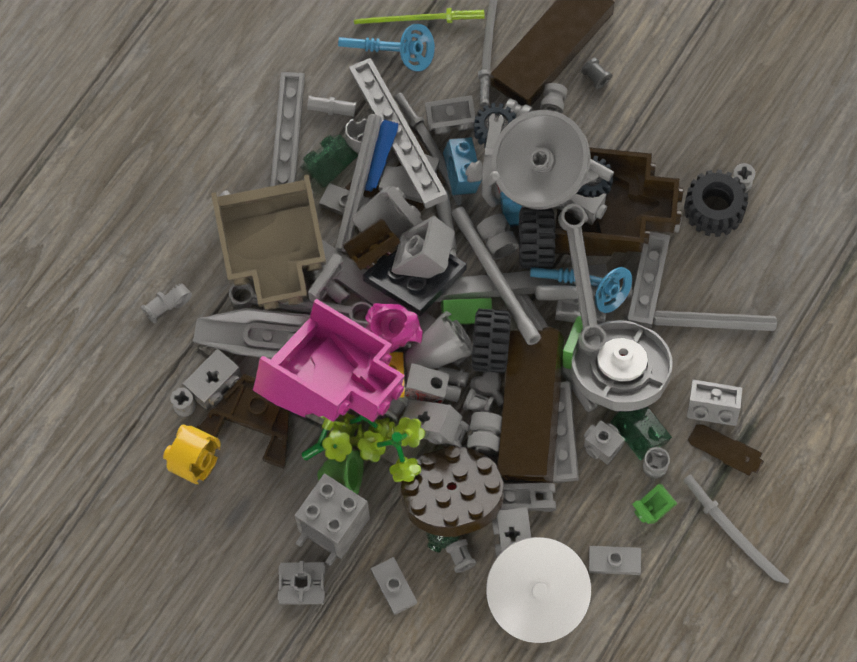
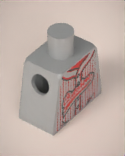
[404,363,461,404]

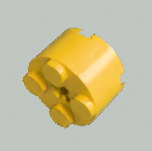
[163,424,221,484]

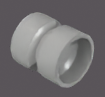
[476,214,519,260]
[466,412,502,456]

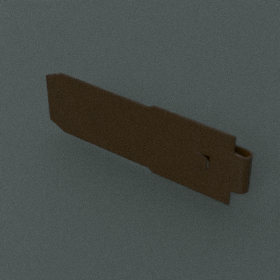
[688,424,764,476]

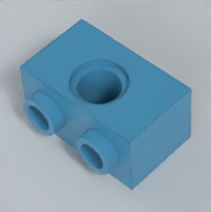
[443,137,482,195]

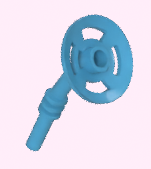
[338,24,435,71]
[530,267,632,313]

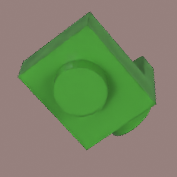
[632,484,677,524]

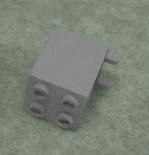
[294,474,370,566]

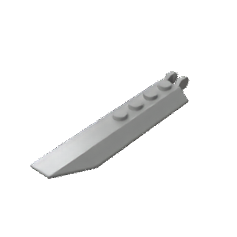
[193,308,411,361]

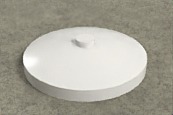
[486,537,591,643]

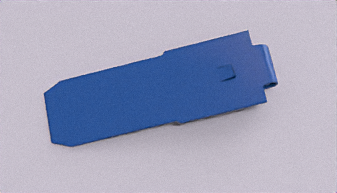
[365,120,398,192]

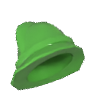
[317,450,364,495]

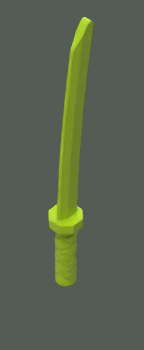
[354,8,485,24]

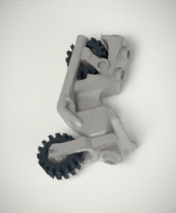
[465,103,614,225]

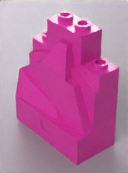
[253,299,405,422]

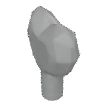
[470,372,504,408]

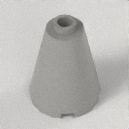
[403,311,472,371]

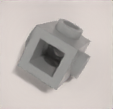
[584,421,625,465]

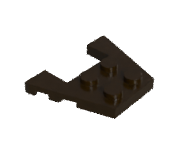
[195,374,290,469]

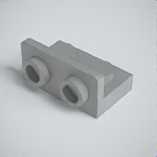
[687,379,742,426]

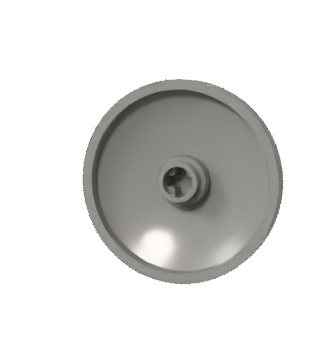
[492,110,591,209]

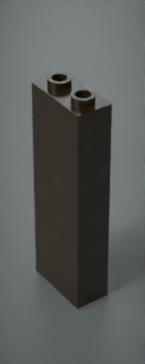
[490,0,615,107]
[498,327,565,483]

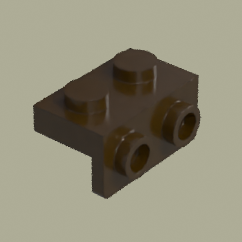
[343,219,401,271]

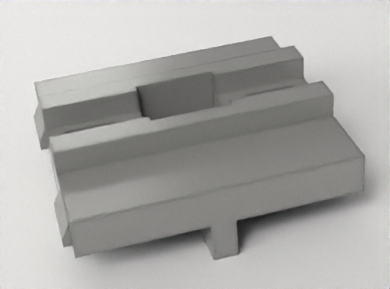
[278,561,325,605]

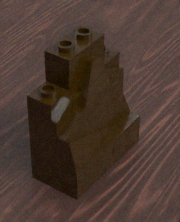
[555,147,683,256]

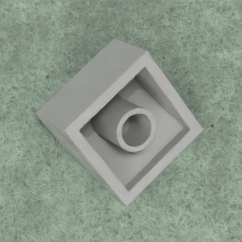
[392,216,455,278]

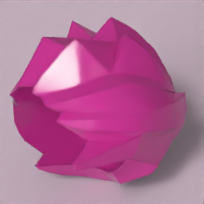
[365,303,423,353]

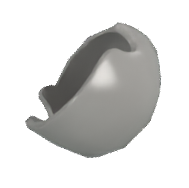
[345,119,367,153]

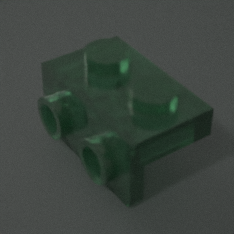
[300,134,358,188]
[611,406,672,460]

